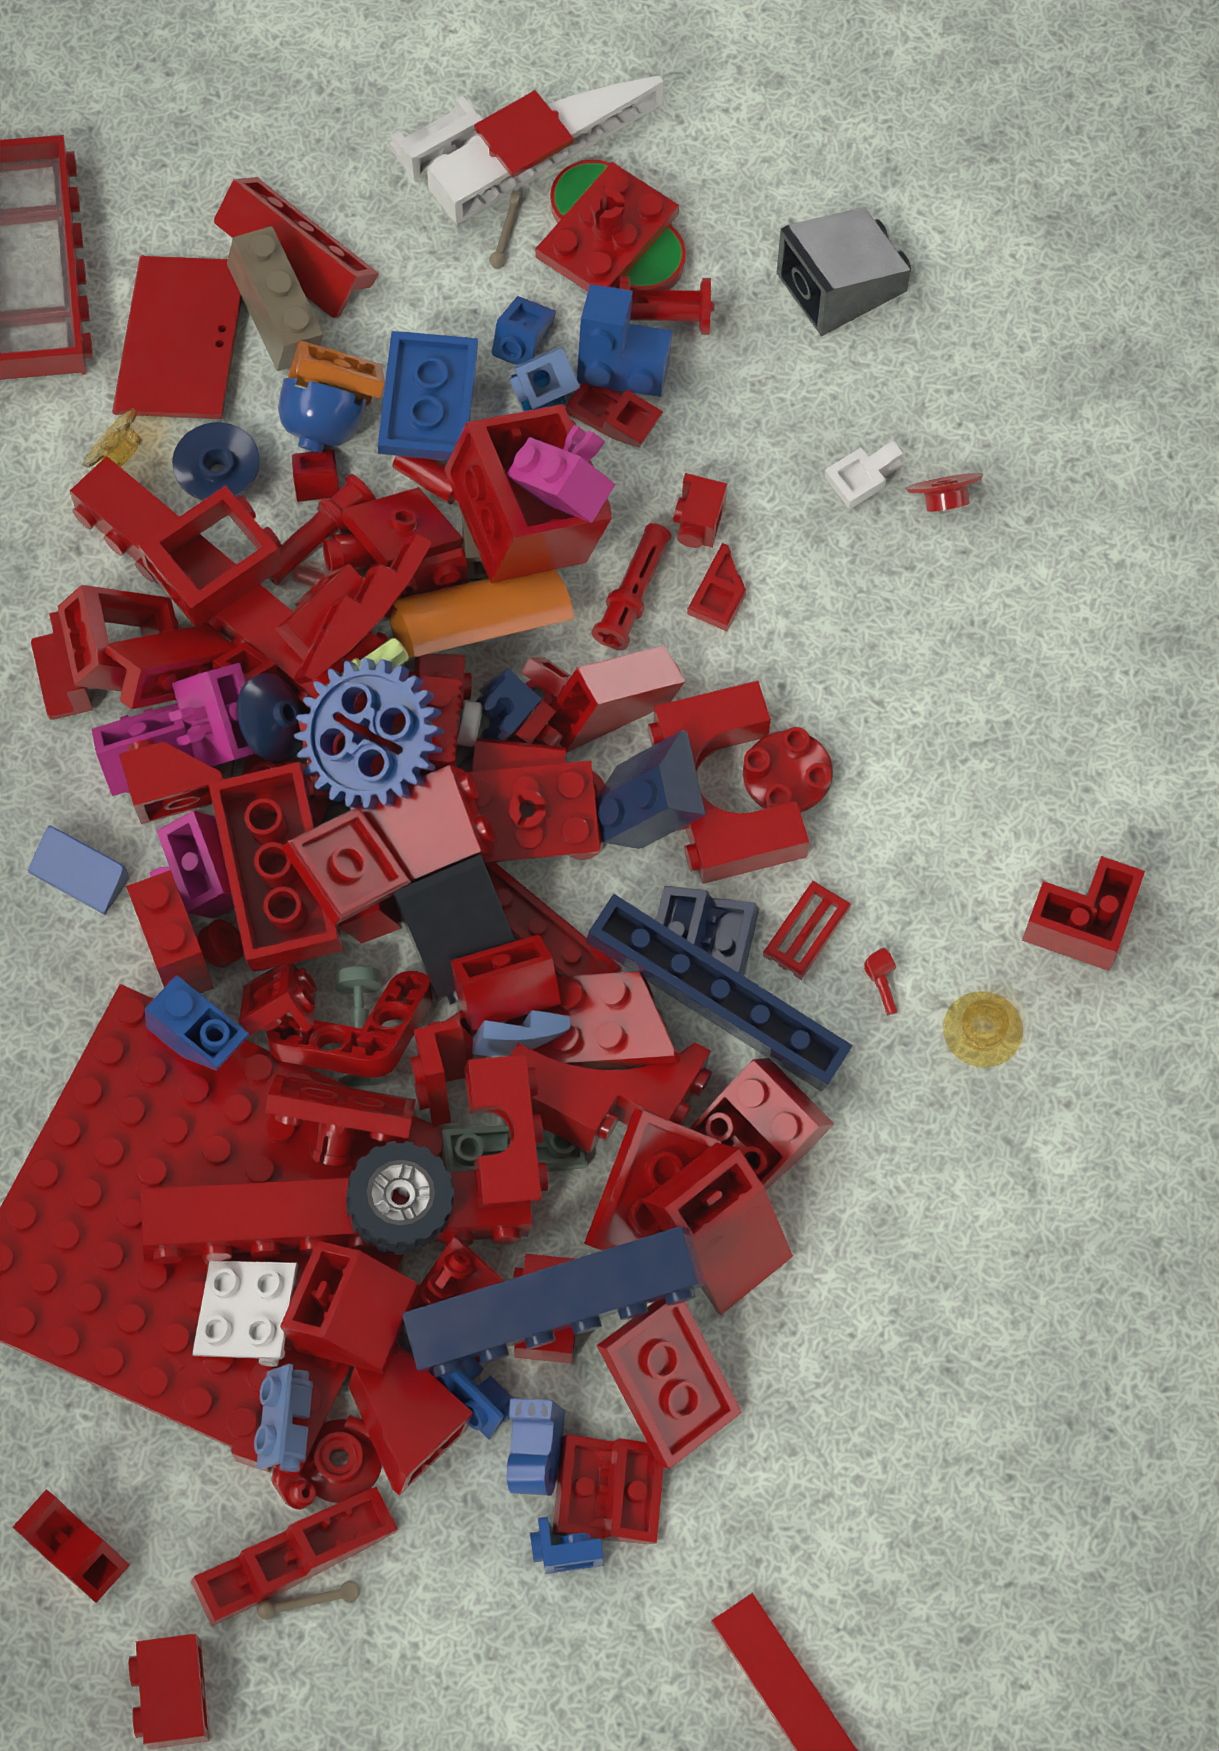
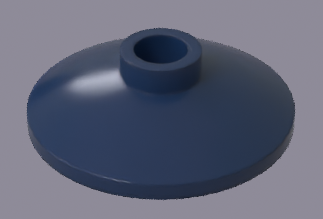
[172,422,260,500]
[237,673,305,763]

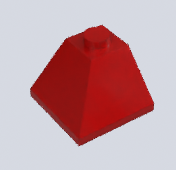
[119,739,223,824]

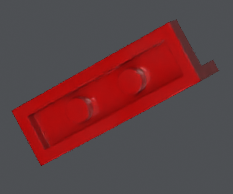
[105,625,237,710]

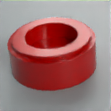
[198,919,244,968]

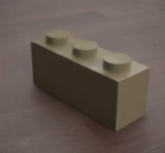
[227,226,323,371]

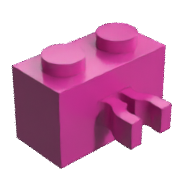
[506,425,616,523]
[169,663,255,767]
[91,703,195,796]
[149,810,235,919]

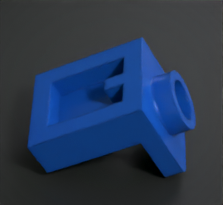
[491,296,556,365]
[530,1517,604,1574]

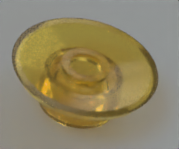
[82,408,143,468]
[943,991,1023,1068]

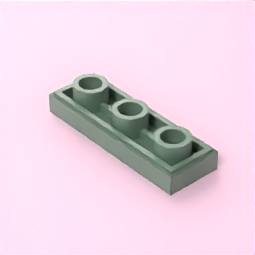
[441,1125,588,1172]

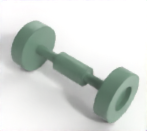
[335,966,386,1087]

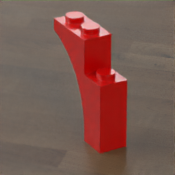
[510,1042,712,1153]

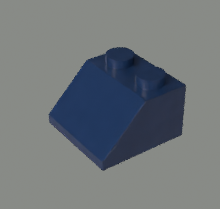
[595,730,706,849]

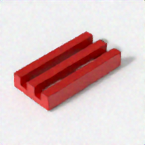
[763,880,851,980]

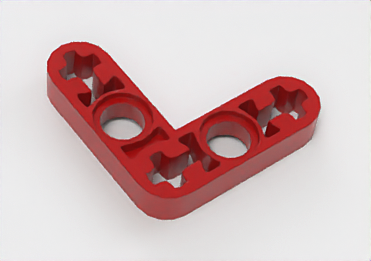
[266,970,433,1078]

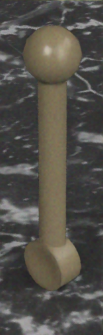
[489,190,522,268]
[257,1582,359,1620]

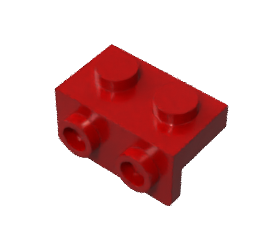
[31,611,96,720]
[410,1020,467,1126]

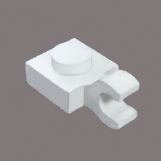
[825,441,903,510]

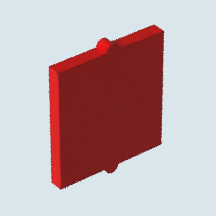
[474,90,574,178]

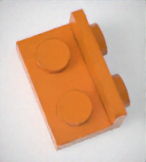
[288,340,385,405]

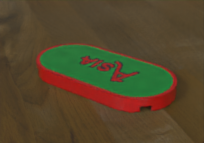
[550,159,686,290]

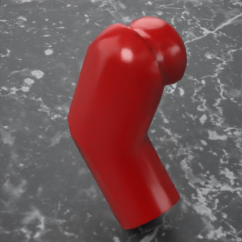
[271,1468,316,1510]

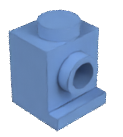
[509,345,580,409]

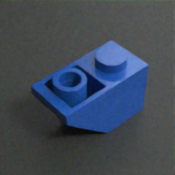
[145,975,249,1071]

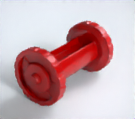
[620,276,715,335]

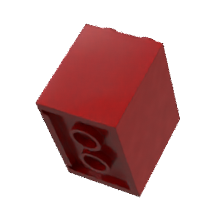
[444,404,612,583]

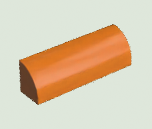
[388,570,574,657]

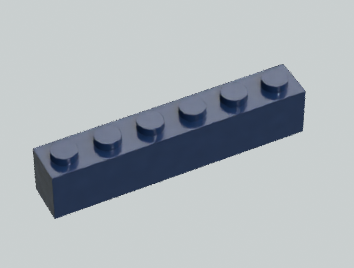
[586,893,853,1092]
[402,1226,706,1378]

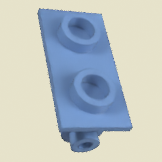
[254,1364,313,1472]

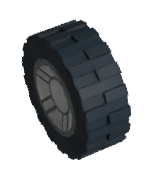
[346,1141,454,1255]

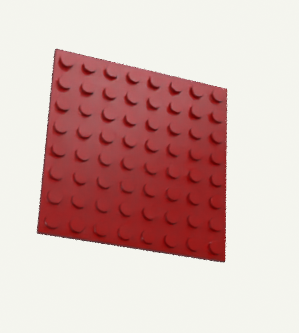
[0,984,444,1478]

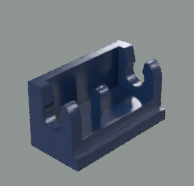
[475,668,541,740]

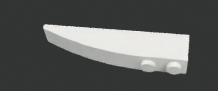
[427,76,664,225]

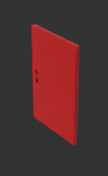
[112,255,242,419]

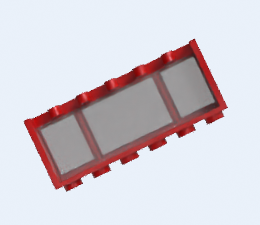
[0,135,93,380]

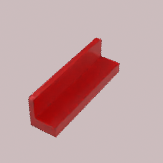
[214,177,379,318]

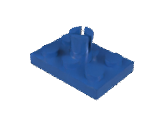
[378,331,478,460]

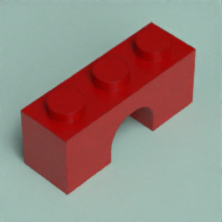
[464,1055,548,1210]

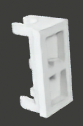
[389,96,483,180]

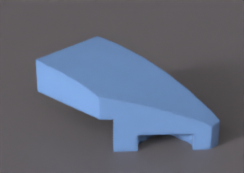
[472,1010,570,1056]

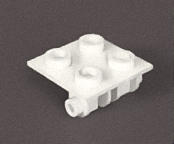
[192,1261,298,1367]

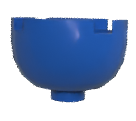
[278,378,367,453]

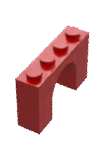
[648,680,810,884]

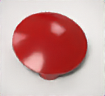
[743,727,833,813]

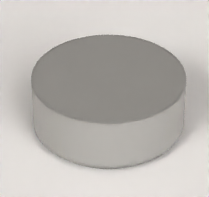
[457,700,483,748]

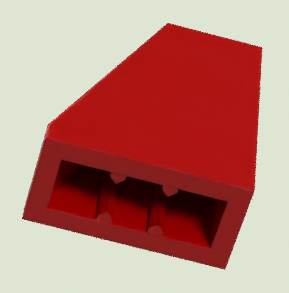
[548,645,685,753]
[348,1343,473,1496]

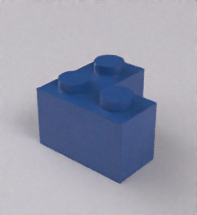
[577,284,673,397]

